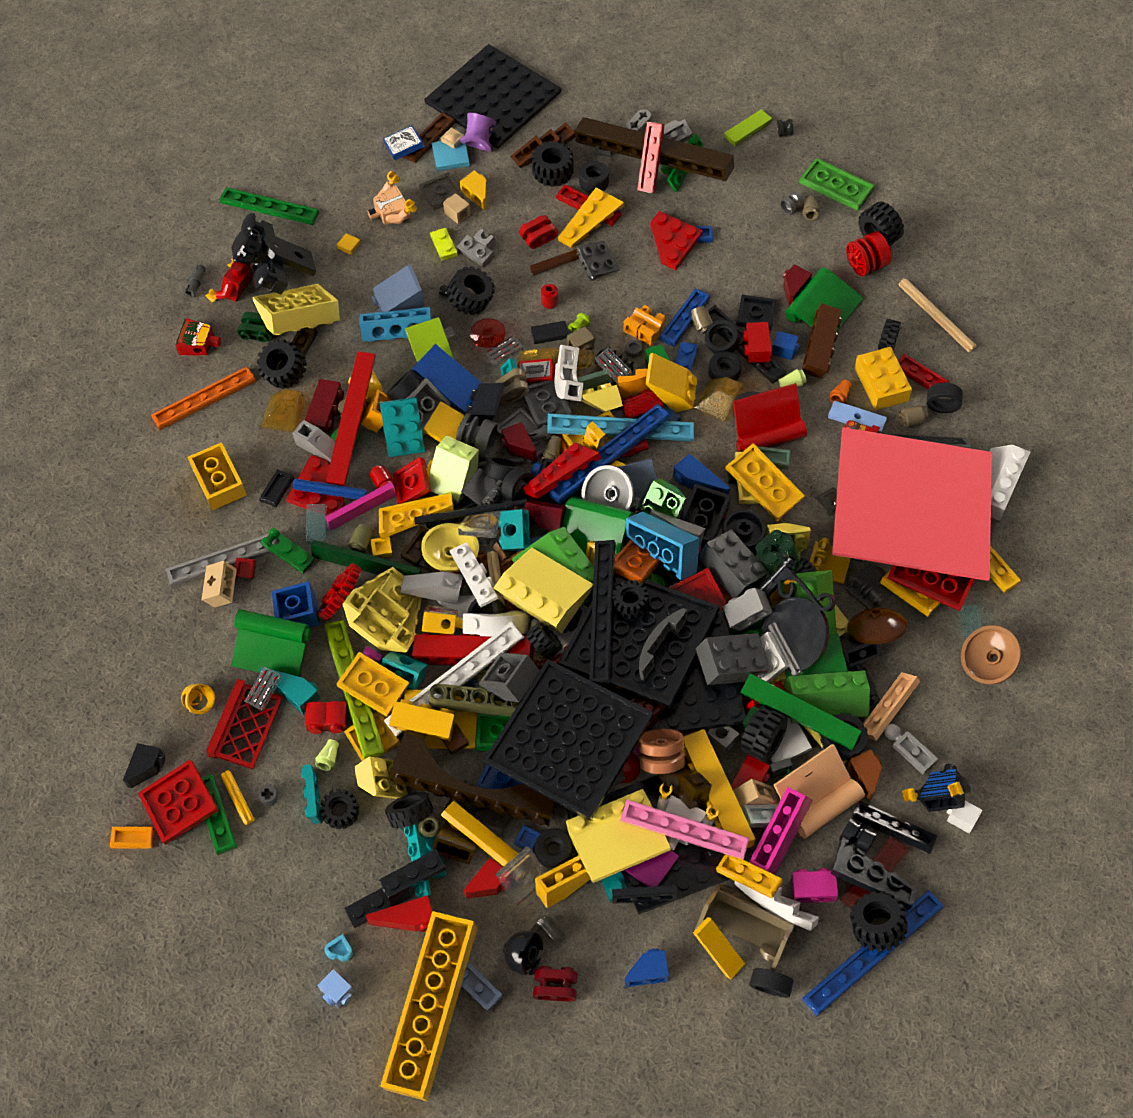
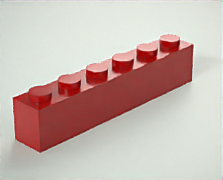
[412,633,534,666]

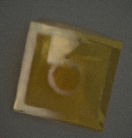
[693,377,743,422]
[260,389,305,432]

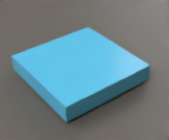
[432,141,470,171]

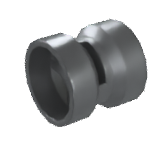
[780,191,804,215]

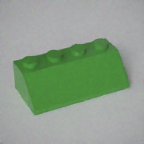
[793,570,837,635]
[783,670,870,724]

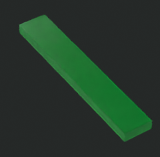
[219,187,319,225]
[740,674,861,750]

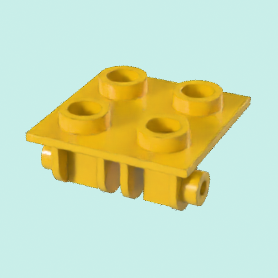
[809,538,851,584]

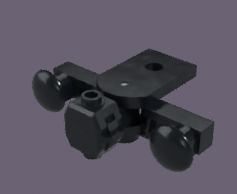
[231,213,316,295]

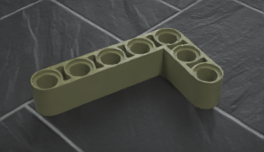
[428,684,526,717]

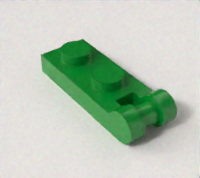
[260,527,315,574]

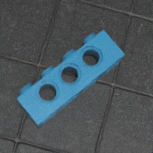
[359,307,432,342]

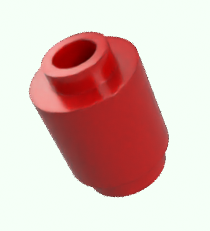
[541,284,559,309]
[369,465,394,489]

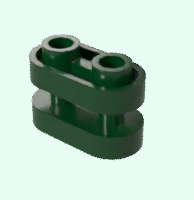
[237,312,273,343]

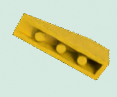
[535,856,590,908]

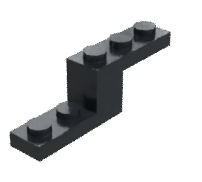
[344,849,446,928]

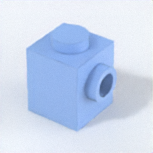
[318,969,354,1008]

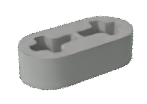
[627,109,651,132]

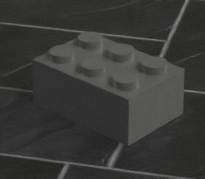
[698,529,769,598]
[696,633,770,685]

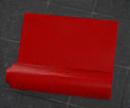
[733,383,807,452]

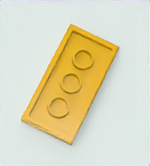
[725,443,805,521]

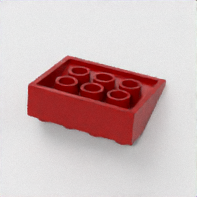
[887,565,974,612]

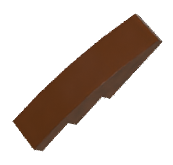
[510,122,575,168]

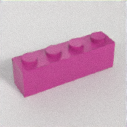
[749,787,813,875]

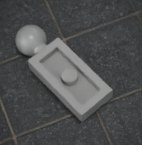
[884,724,938,775]

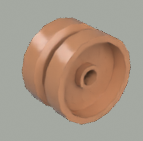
[638,729,685,774]

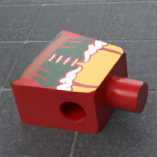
[175,318,221,355]

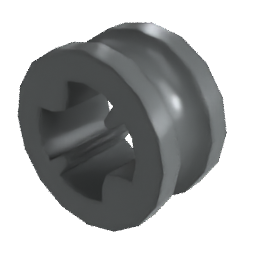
[258,785,278,806]

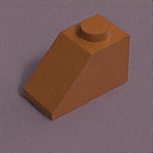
[847,749,882,801]

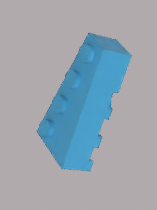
[626,512,699,580]

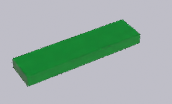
[202,774,238,855]

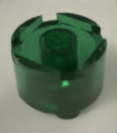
[755,530,801,575]

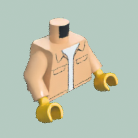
[367,171,417,224]

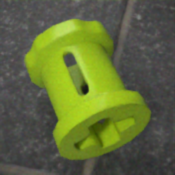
[568,313,591,333]

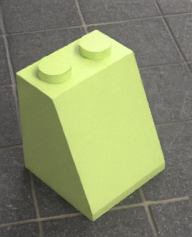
[428,435,479,503]

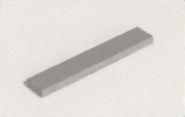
[166,534,279,587]

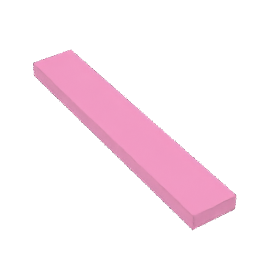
[620,800,749,860]

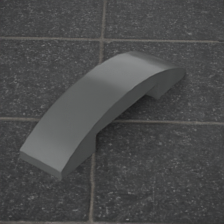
[639,608,688,681]

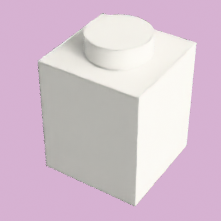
[946,801,982,834]

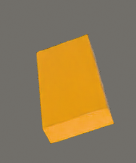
[109,827,155,849]

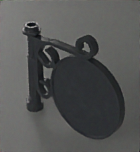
[757,554,836,672]

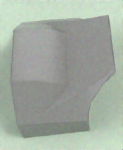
[663,119,693,142]

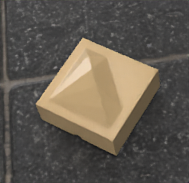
[441,128,464,149]

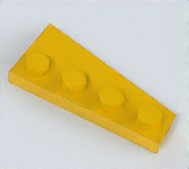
[558,188,624,248]
[379,492,454,539]

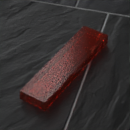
[840,837,908,909]

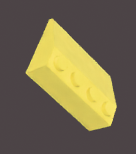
[252,284,340,335]
[493,547,593,634]
[566,789,671,883]

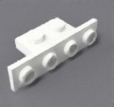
[450,542,498,607]

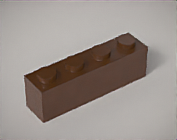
[802,303,842,378]

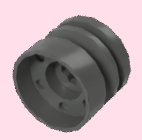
[456,413,498,459]

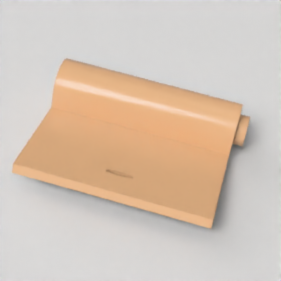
[774,744,865,839]

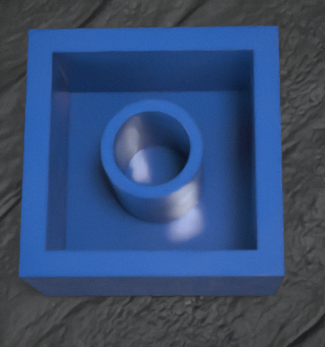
[272,581,320,628]

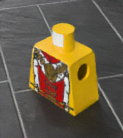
[422,605,463,634]

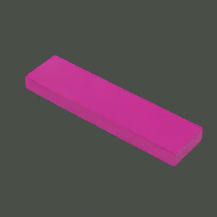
[325,482,396,530]

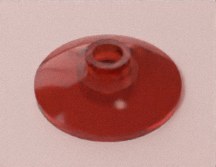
[470,318,506,348]

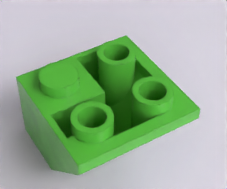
[642,479,687,518]

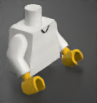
[656,783,721,850]

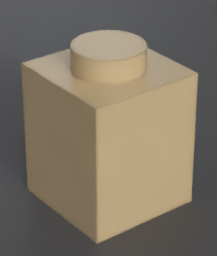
[443,193,471,224]

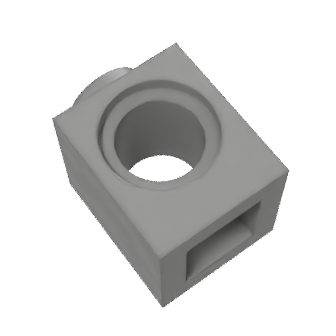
[706,726,739,755]

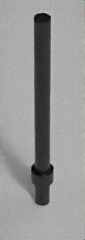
[414,498,527,525]

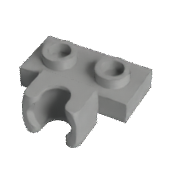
[456,229,496,267]

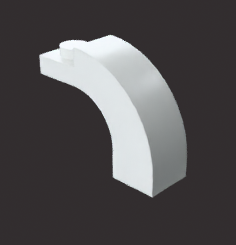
[554,345,584,401]
[463,610,531,636]

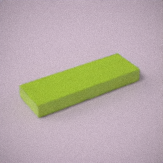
[724,109,772,146]

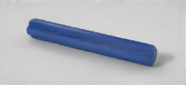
[293,479,367,499]

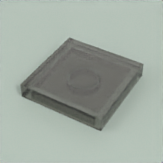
[419,172,464,211]

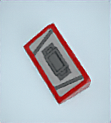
[518,359,555,383]

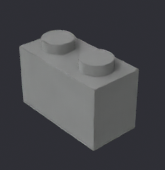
[722,588,773,631]

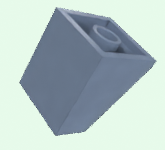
[372,264,425,312]

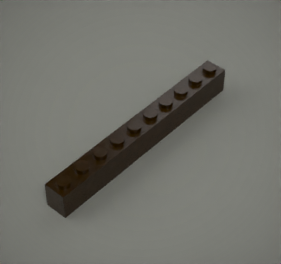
[574,117,735,181]

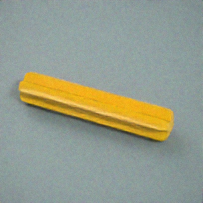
[220,770,255,825]

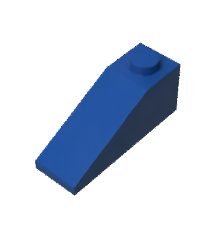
[673,453,730,495]

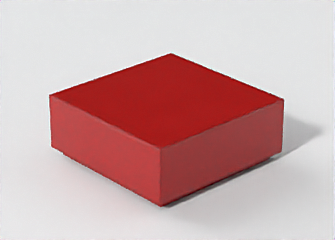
[235,557,256,579]

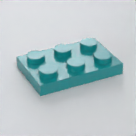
[380,397,425,457]

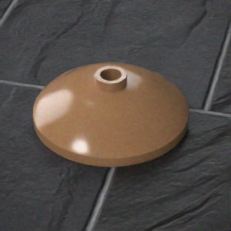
[961,625,1021,685]

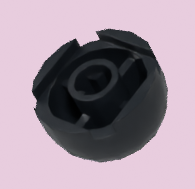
[503,931,543,976]

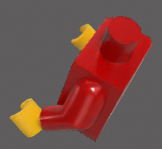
[205,258,253,302]

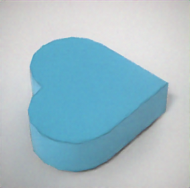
[325,934,353,962]

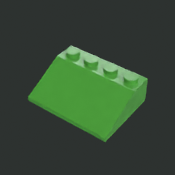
[512,527,594,605]

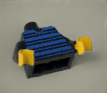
[902,763,971,812]

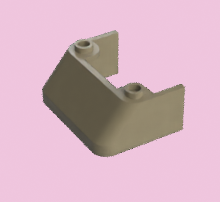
[694,884,795,971]

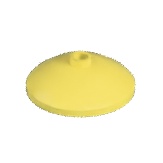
[421,523,479,572]

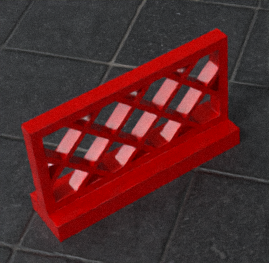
[207,678,283,769]

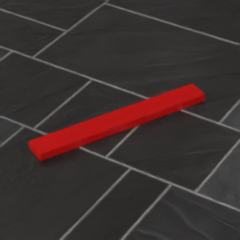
[326,351,376,486]

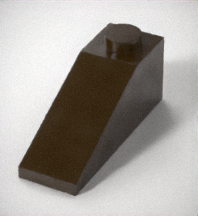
[657,767,712,809]

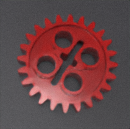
[317,563,361,621]

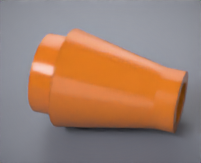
[830,380,851,403]

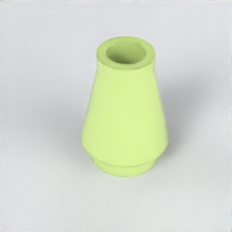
[778,369,807,387]
[315,739,339,771]

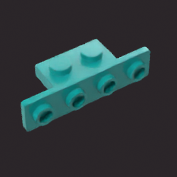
[404,823,447,898]

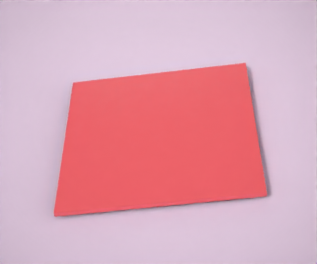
[832,427,992,581]

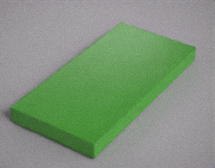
[799,158,875,211]

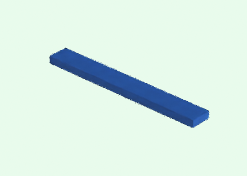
[547,404,670,504]
[802,890,944,1016]

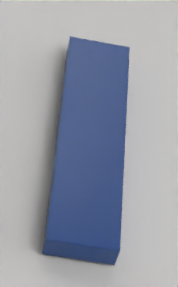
[659,288,711,347]

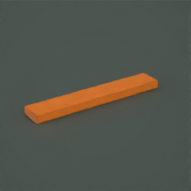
[151,366,256,430]

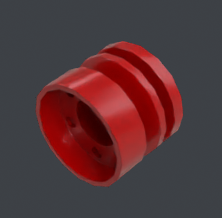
[846,231,892,277]

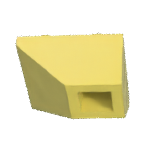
[581,382,623,411]
[765,523,811,555]
[355,756,408,799]

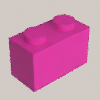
[791,868,838,903]

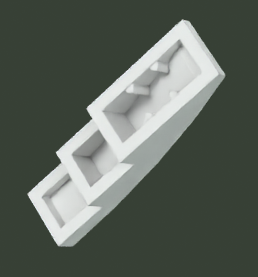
[735,881,819,931]

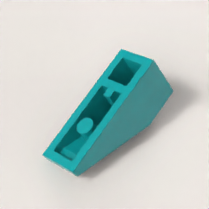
[260,667,320,714]

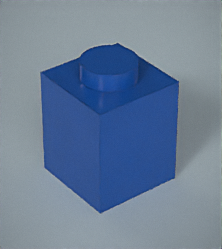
[771,331,800,360]

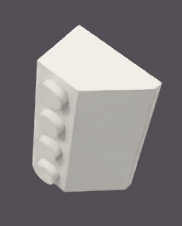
[989,445,1030,521]

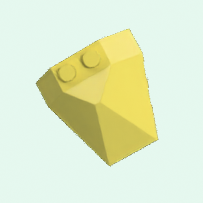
[343,567,422,653]

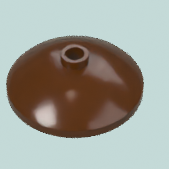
[847,607,908,644]

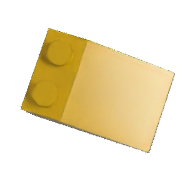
[646,353,697,413]

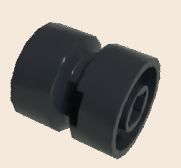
[839,817,878,855]

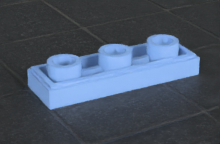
[828,400,887,433]

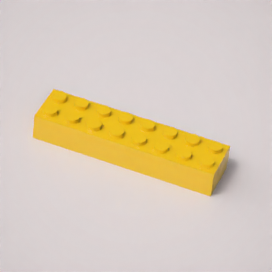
[380,911,478,1102]

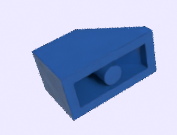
[625,949,669,988]

